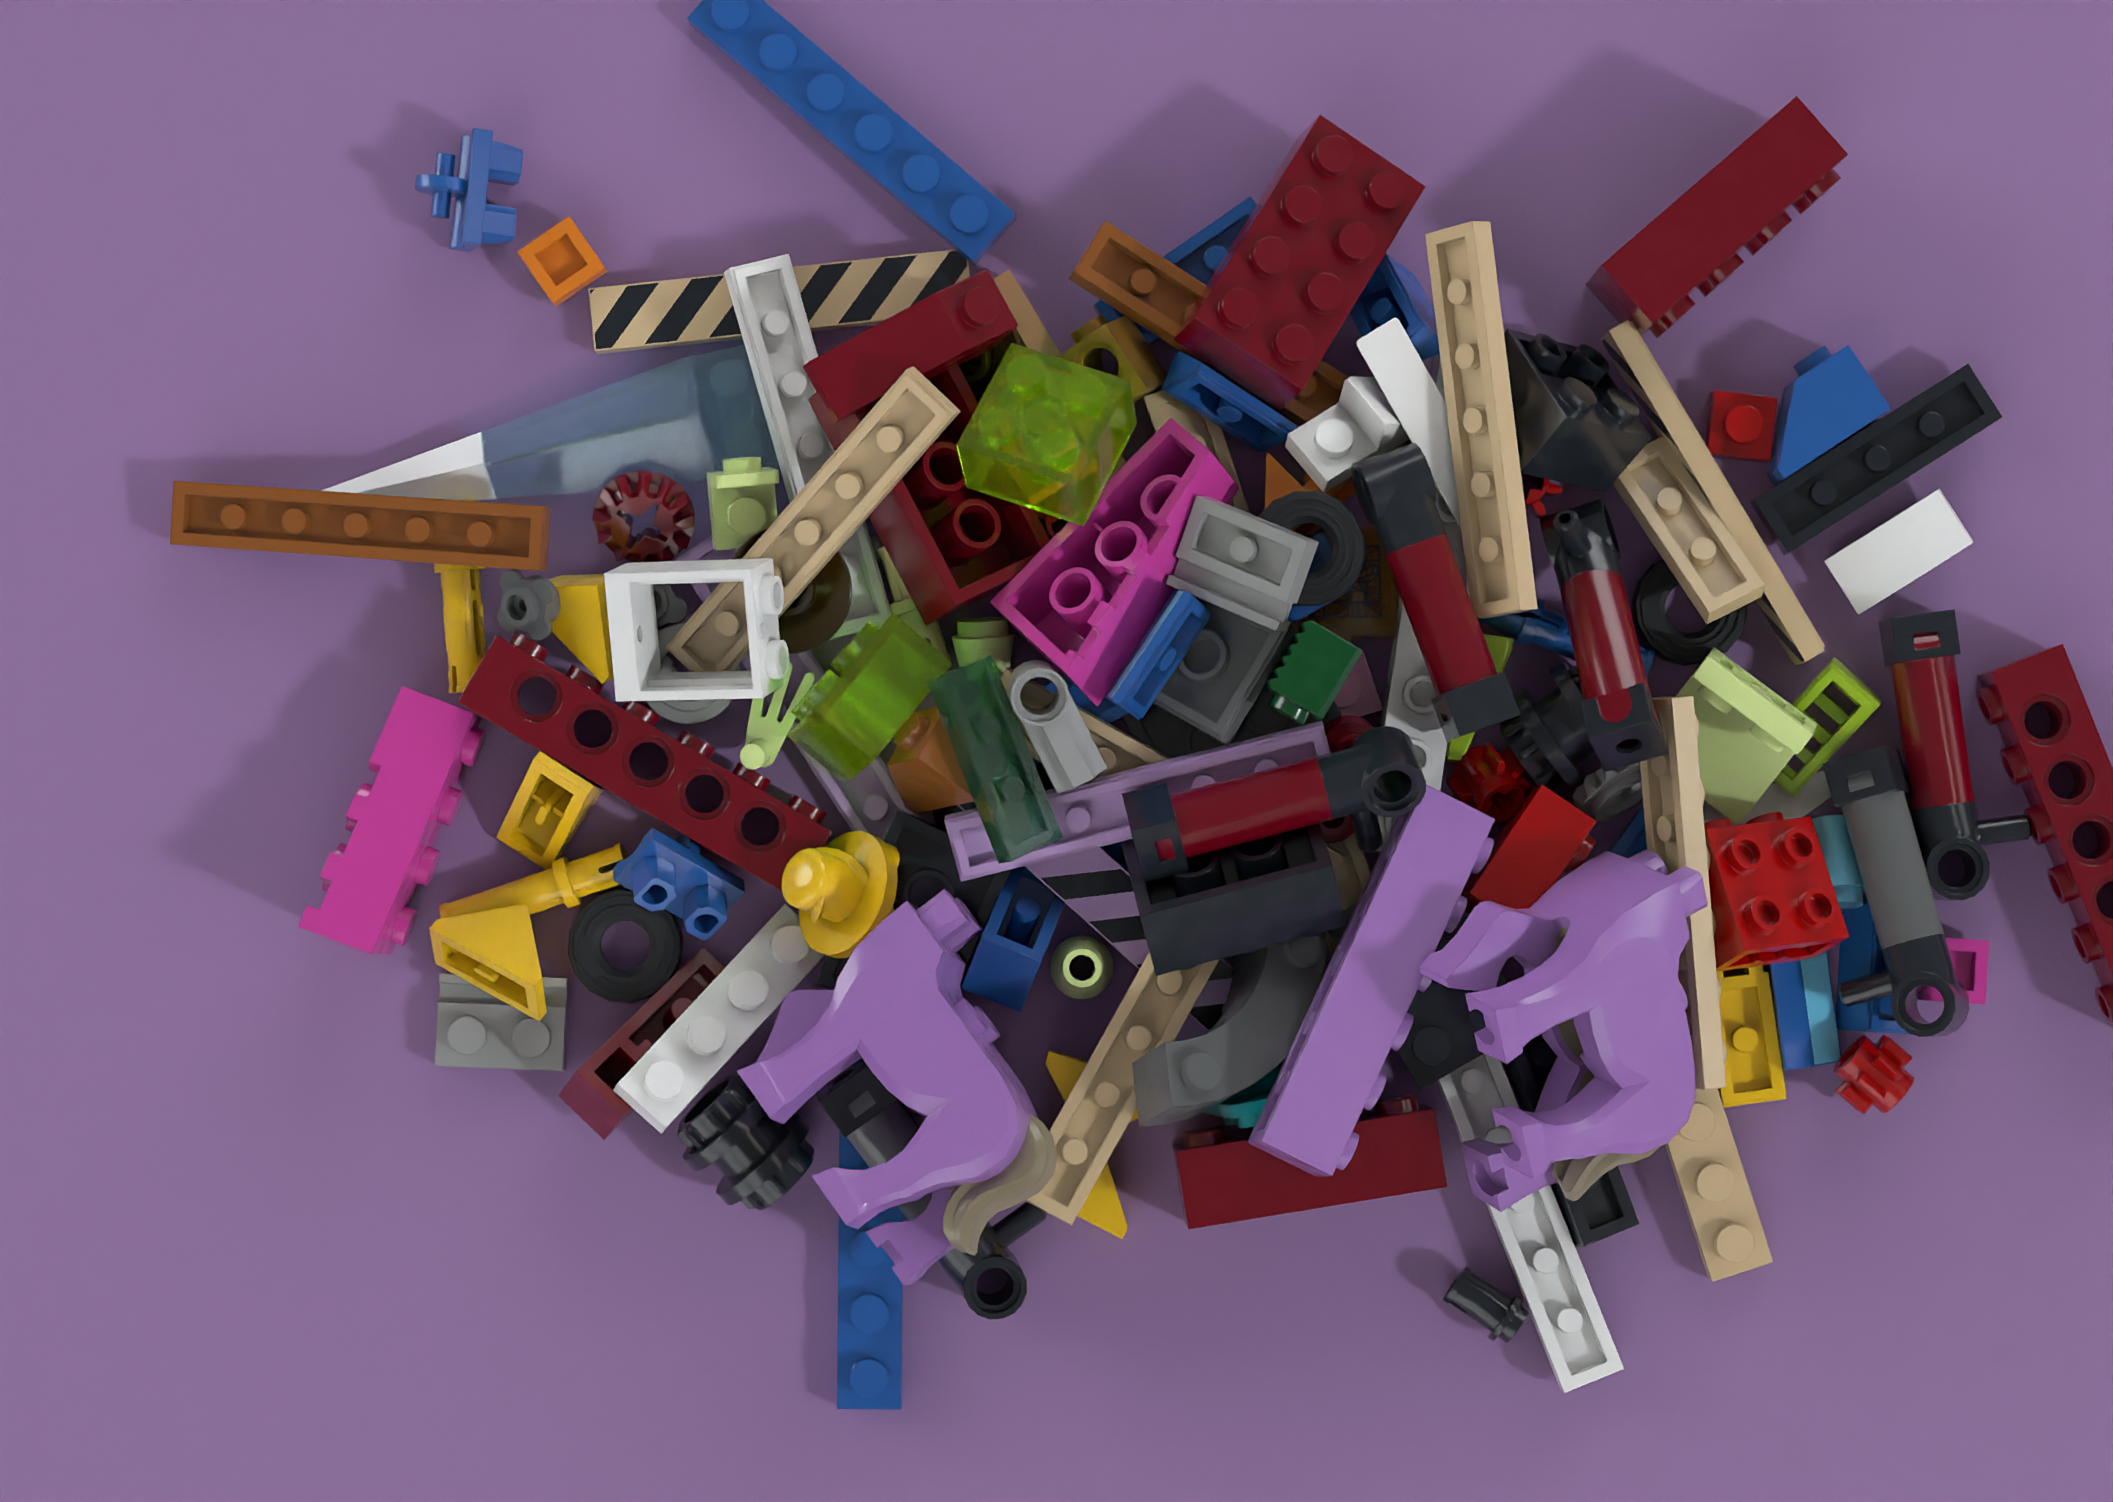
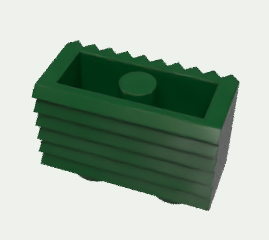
[1266,620,1363,725]

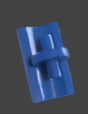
[415,128,523,252]
[613,828,745,941]

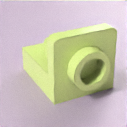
[706,457,779,551]

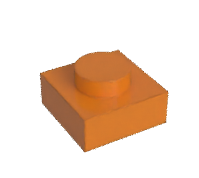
[517,216,608,307]

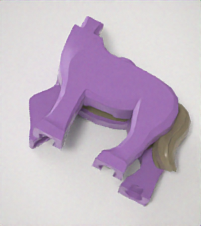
[1419,850,1708,1212]
[737,889,1058,1285]

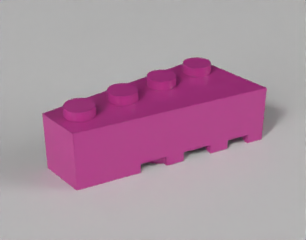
[990,418,1239,707]
[298,686,486,954]

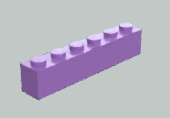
[1247,784,1495,1177]

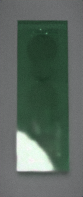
[927,655,1063,864]

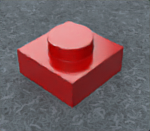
[1705,390,1778,463]

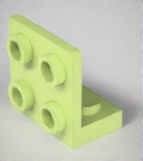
[1675,647,1817,823]

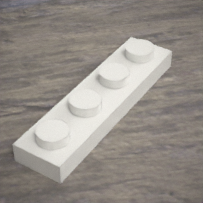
[613,904,825,1134]

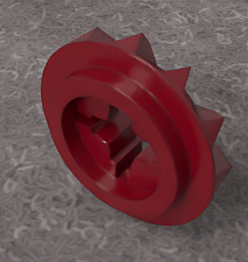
[592,470,695,562]

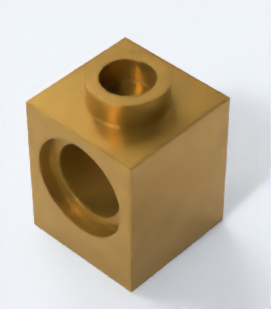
[1057,314,1167,422]

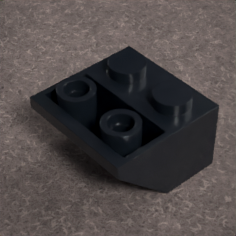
[1504,329,1652,492]

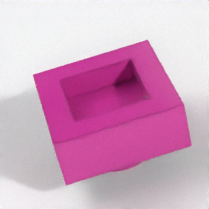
[1918,938,1989,1004]

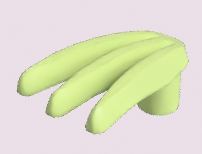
[740,661,815,769]

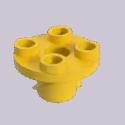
[781,831,900,959]

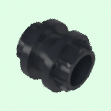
[1499,661,1595,791]
[678,1074,814,1211]

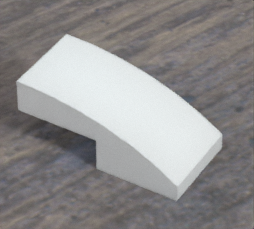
[1824,488,1973,615]

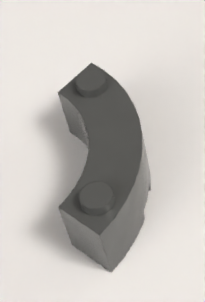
[1132,931,1326,1127]

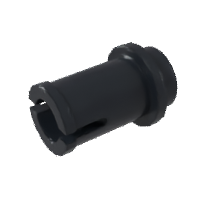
[1443,1266,1529,1343]

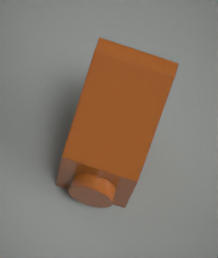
[887,704,1006,814]

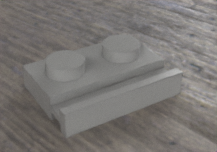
[1166,495,1319,631]
[435,973,570,1071]

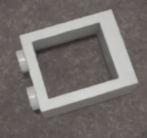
[604,558,789,701]

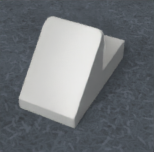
[1285,376,1409,493]

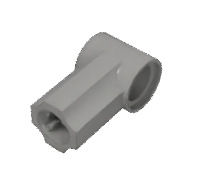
[1007,660,1107,793]

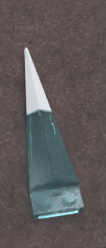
[321,344,780,501]

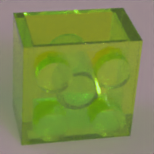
[956,343,1137,526]
[787,613,953,785]

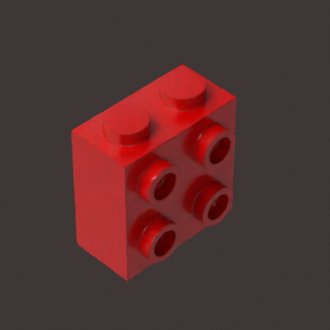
[1461,785,1597,916]
[1704,812,1849,972]

